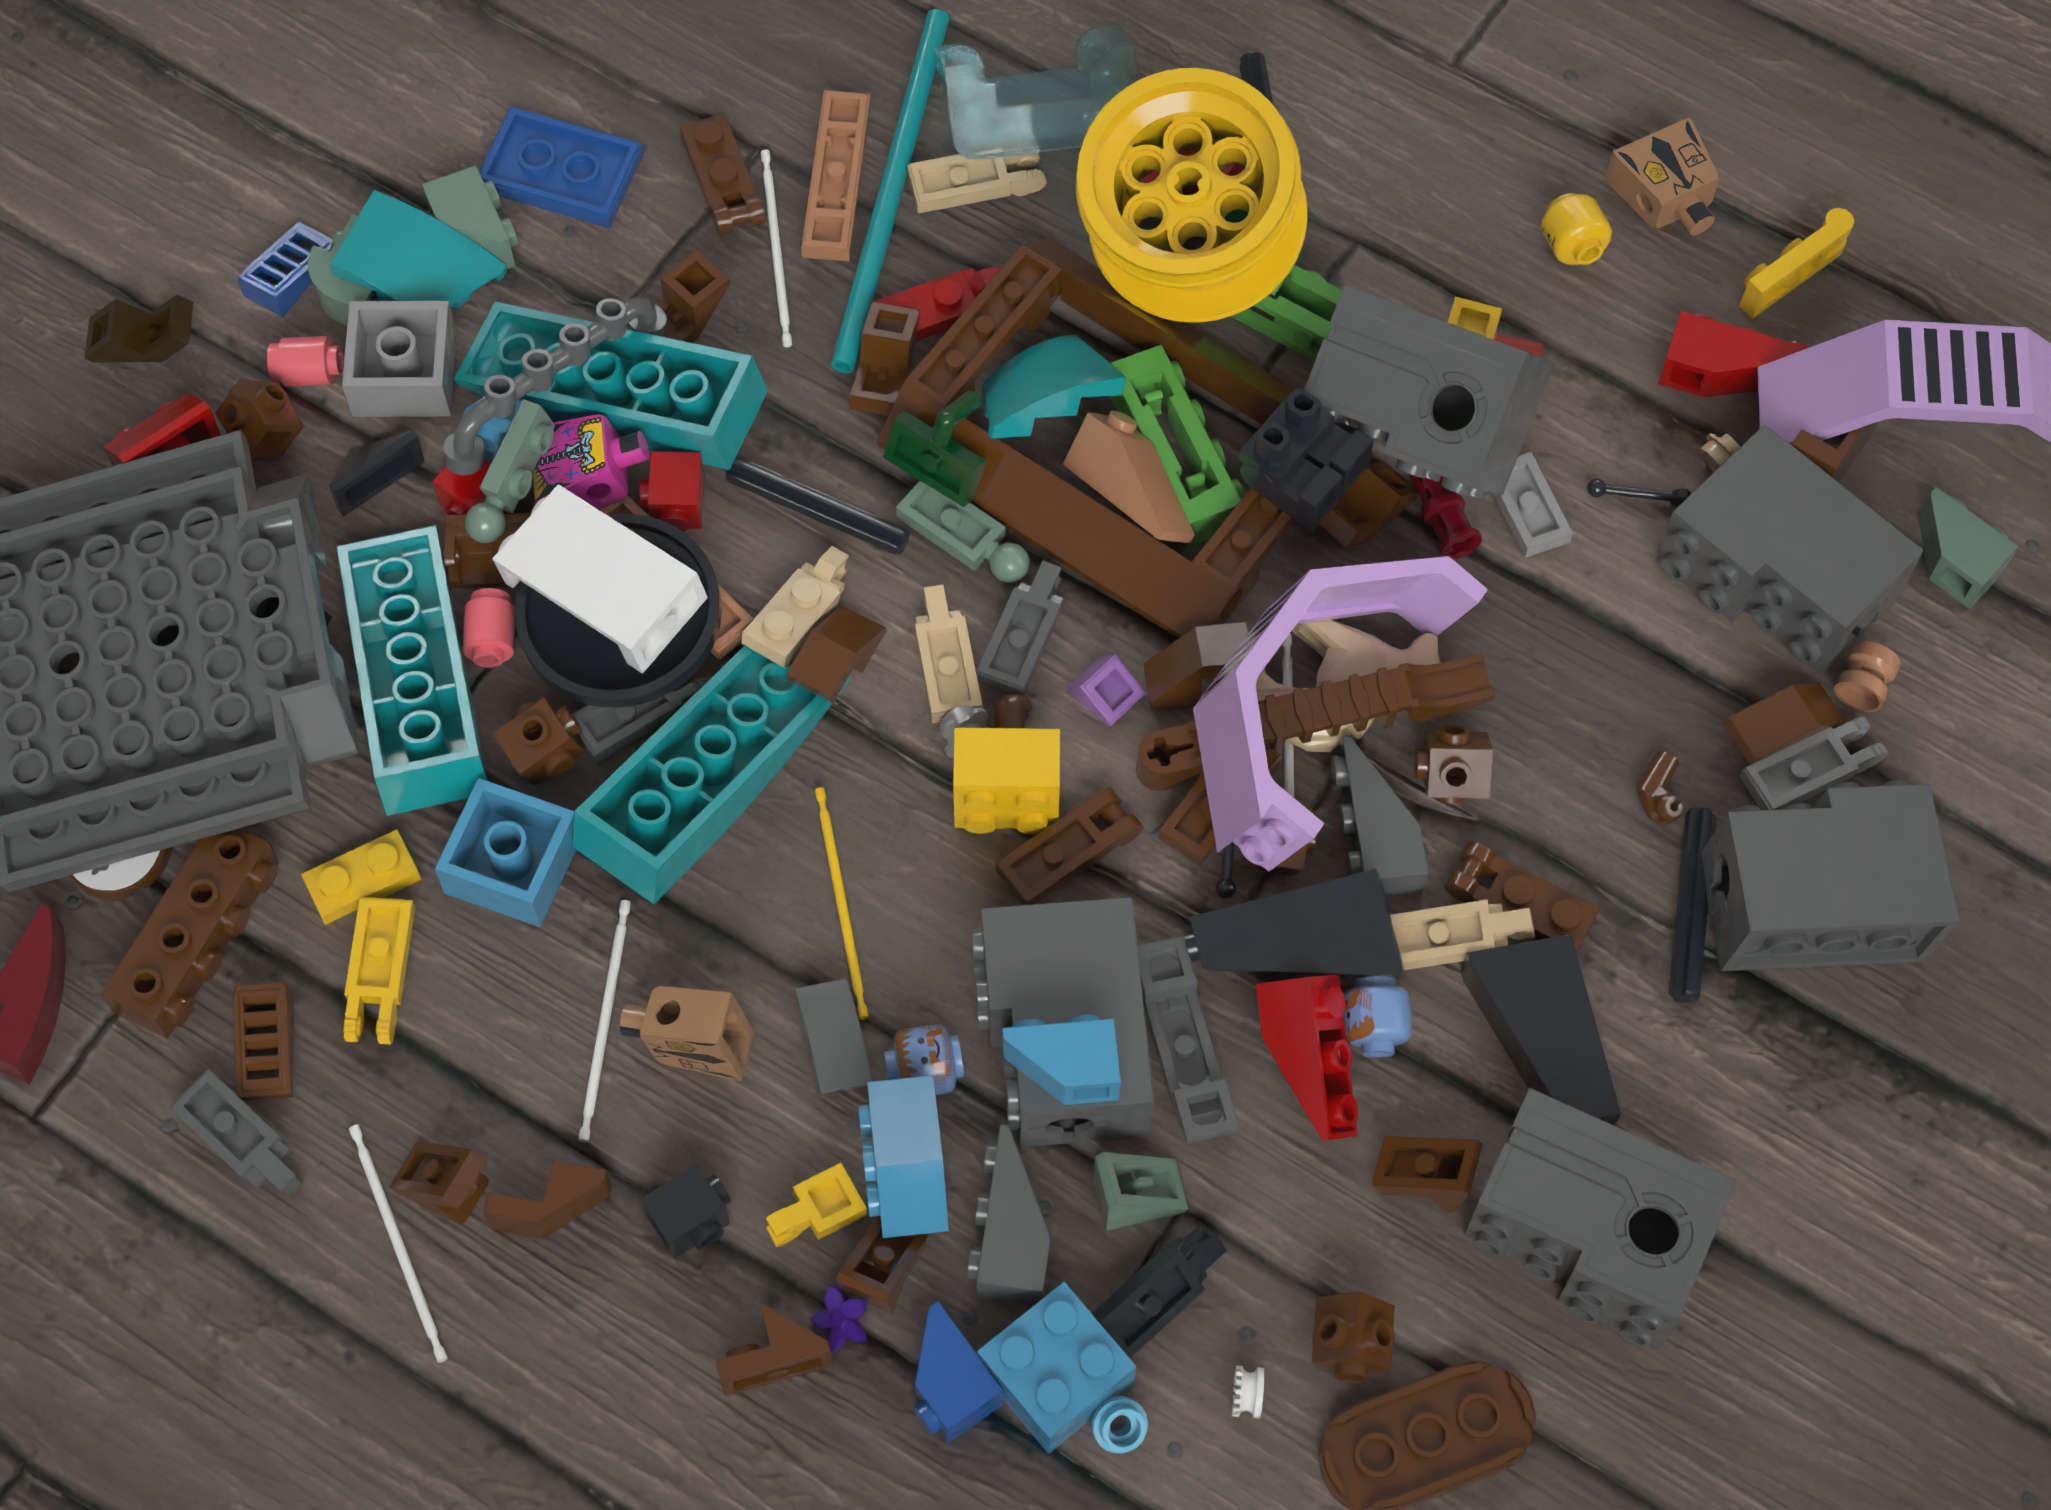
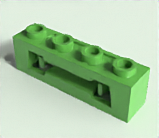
[1231,265,1342,361]
[1109,345,1245,548]

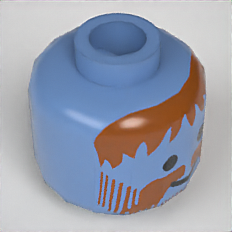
[1344,976,1412,1057]
[884,1024,964,1095]

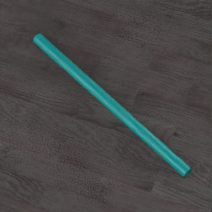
[830,9,950,373]

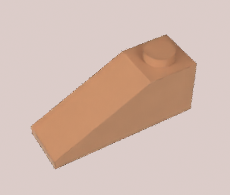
[1063,411,1195,543]

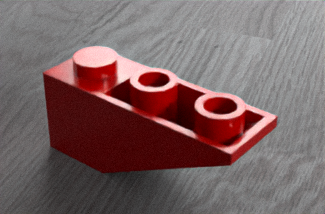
[1658,311,1810,398]
[1256,975,1358,1141]

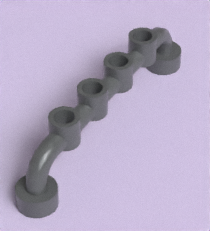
[443,297,667,475]

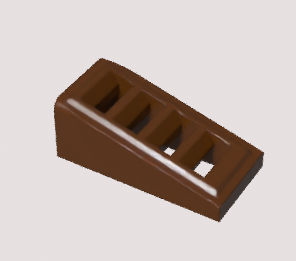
[233,983,294,1101]

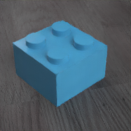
[435,778,576,928]
[858,1075,949,1238]
[977,1282,1137,1454]

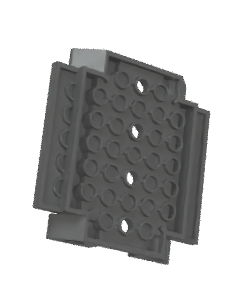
[0,430,360,893]

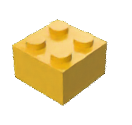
[953,728,1060,834]

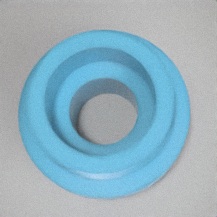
[1091,1396,1148,1453]

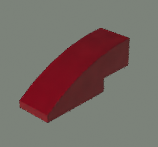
[0,904,66,1085]

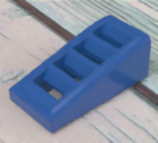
[238,222,333,317]

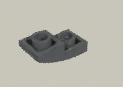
[793,979,873,1094]

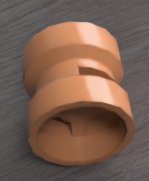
[1834,641,1901,712]

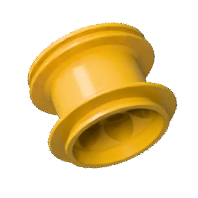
[1076,68,1308,323]

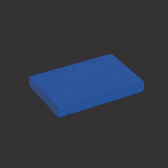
[479,106,644,228]

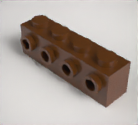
[101,828,278,1039]

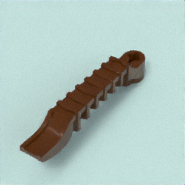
[1136,653,1495,791]

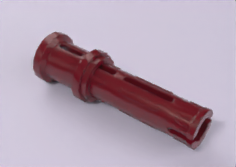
[1408,473,1482,560]

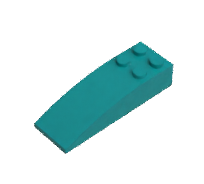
[454,301,768,470]
[337,525,488,816]
[572,646,851,904]

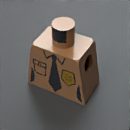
[1605,117,1719,236]
[620,986,755,1081]

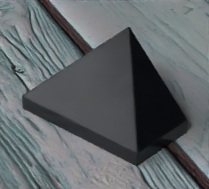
[329,431,425,517]

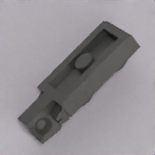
[976,561,1064,695]
[169,1068,304,1199]

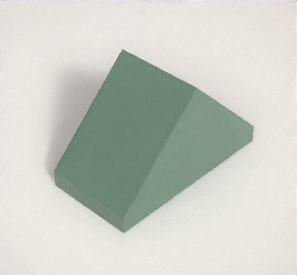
[1093,1152,1189,1231]

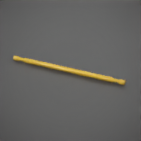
[815,787,869,1020]

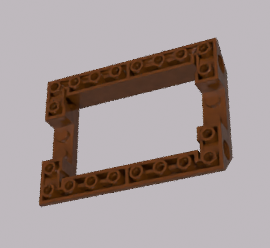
[877,238,1370,638]

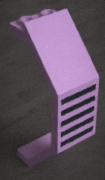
[1758,320,2051,444]
[1193,556,1488,872]

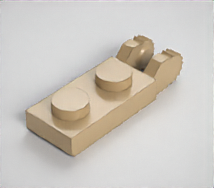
[907,144,1047,214]

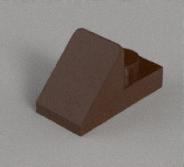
[1371,1136,1483,1213]
[389,1141,489,1224]
[836,1216,929,1314]
[716,1304,833,1396]

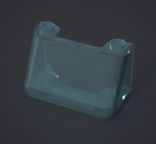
[934,24,1138,160]

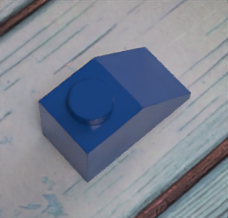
[913,1301,1003,1444]

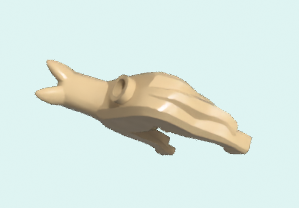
[1256,619,1441,752]

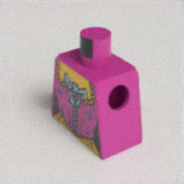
[533,414,650,510]

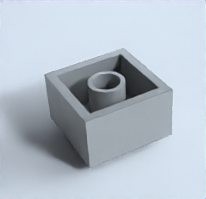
[342,301,457,417]

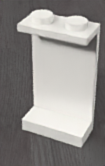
[492,484,708,674]

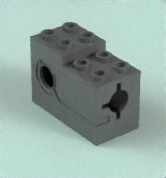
[1304,284,1555,499]
[1656,424,1924,674]
[1701,780,1960,971]
[971,897,1154,1147]
[1464,1088,1737,1348]

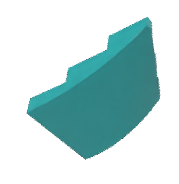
[330,190,507,309]
[981,334,1126,438]

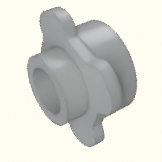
[940,705,988,758]

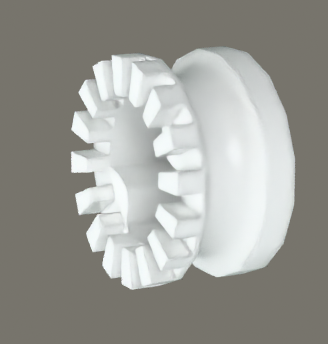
[1232,1365,1264,1419]

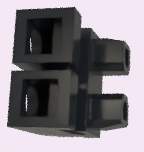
[1238,388,1374,532]

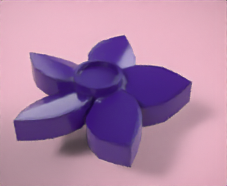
[809,1285,867,1353]

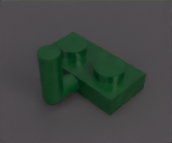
[883,391,986,507]

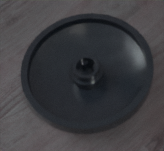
[515,513,722,708]

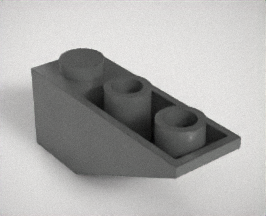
[1331,736,1429,898]
[967,1124,1051,1306]

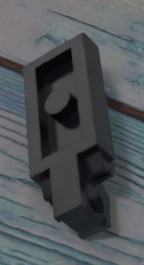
[1091,1225,1227,1358]

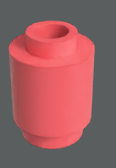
[267,336,344,387]
[462,588,515,668]

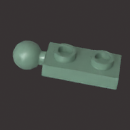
[465,399,555,543]
[896,481,1030,583]

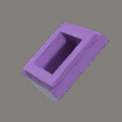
[1067,654,1146,726]

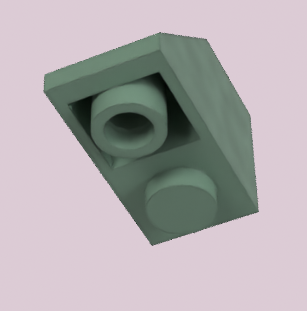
[421,165,518,269]
[1918,487,2018,609]

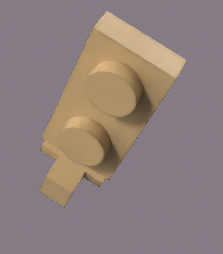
[741,546,849,668]
[915,584,983,724]
[1390,899,1535,970]

